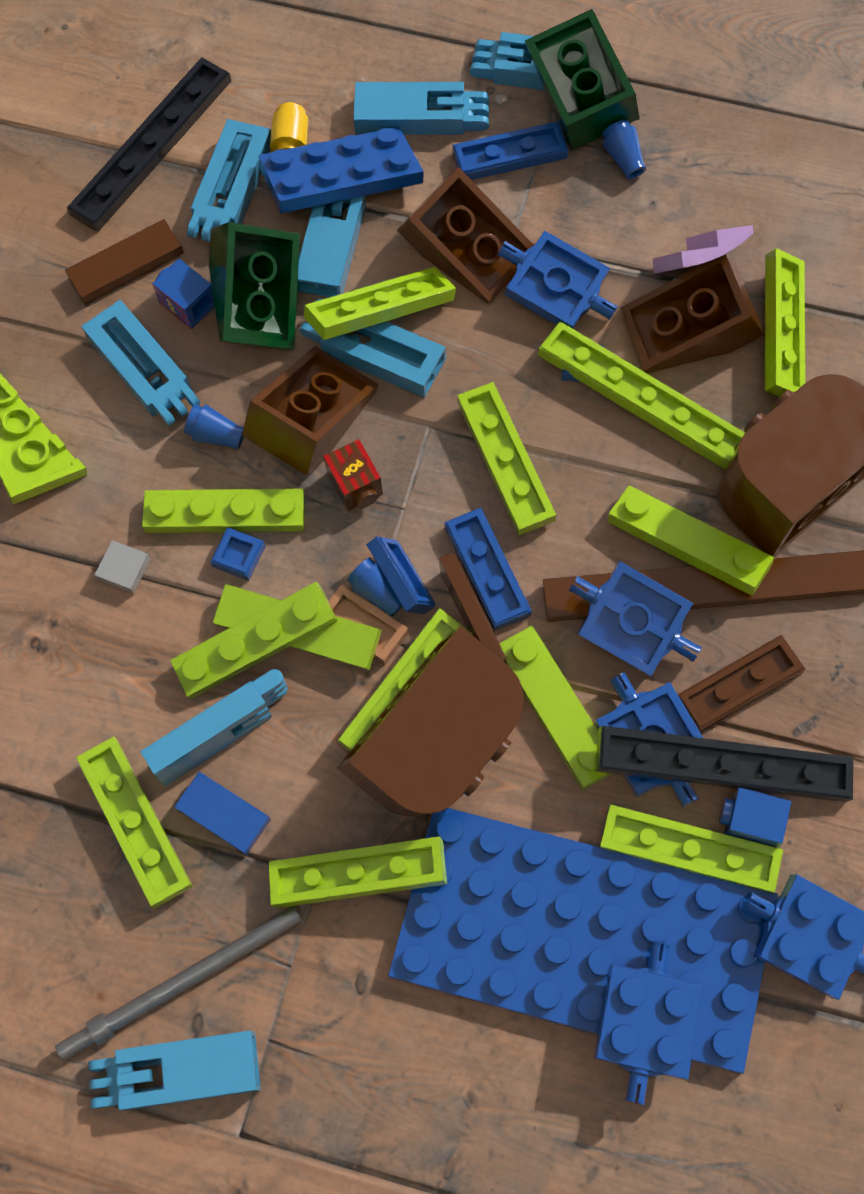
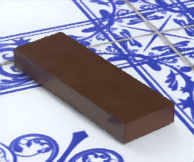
[65,219,184,305]
[439,553,506,663]
[678,635,805,733]

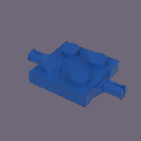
[498,230,618,329]
[569,561,701,676]
[594,672,703,807]
[742,874,864,1000]
[594,941,703,1105]

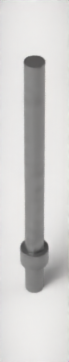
[55,906,303,1061]

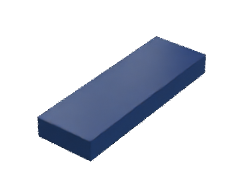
[452,121,568,180]
[444,507,532,631]

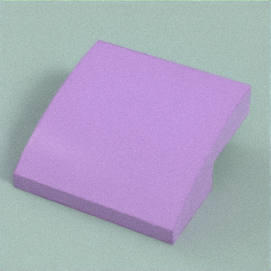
[653,225,754,274]

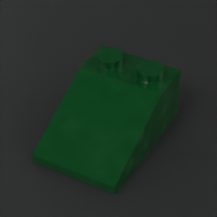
[525,9,640,150]
[209,222,300,350]

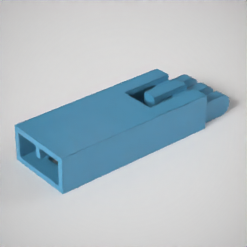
[470,32,545,91]
[354,82,489,135]
[187,119,271,242]
[297,196,366,297]
[299,299,446,398]
[81,300,201,426]
[140,669,288,786]
[88,1030,261,1111]

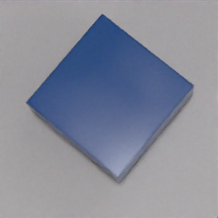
[211,527,266,581]

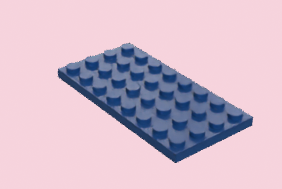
[388,808,778,1074]

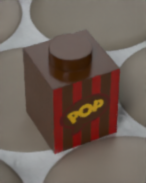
[323,439,383,511]

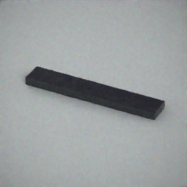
[67,57,232,232]
[595,726,854,802]

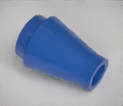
[602,120,647,180]
[184,404,244,450]
[347,557,403,617]

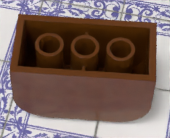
[718,374,864,557]
[337,625,524,816]

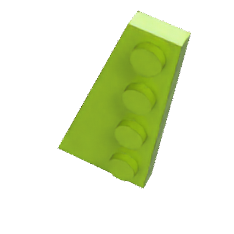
[0,374,88,505]

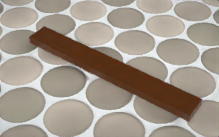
[542,550,864,622]

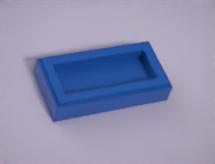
[366,536,436,614]
[174,771,271,856]

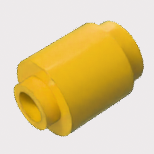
[270,102,309,152]

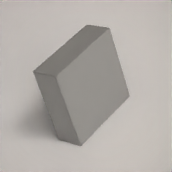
[94,540,151,594]

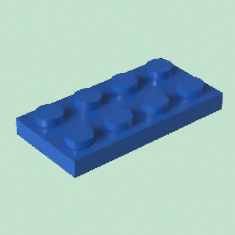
[259,127,424,214]

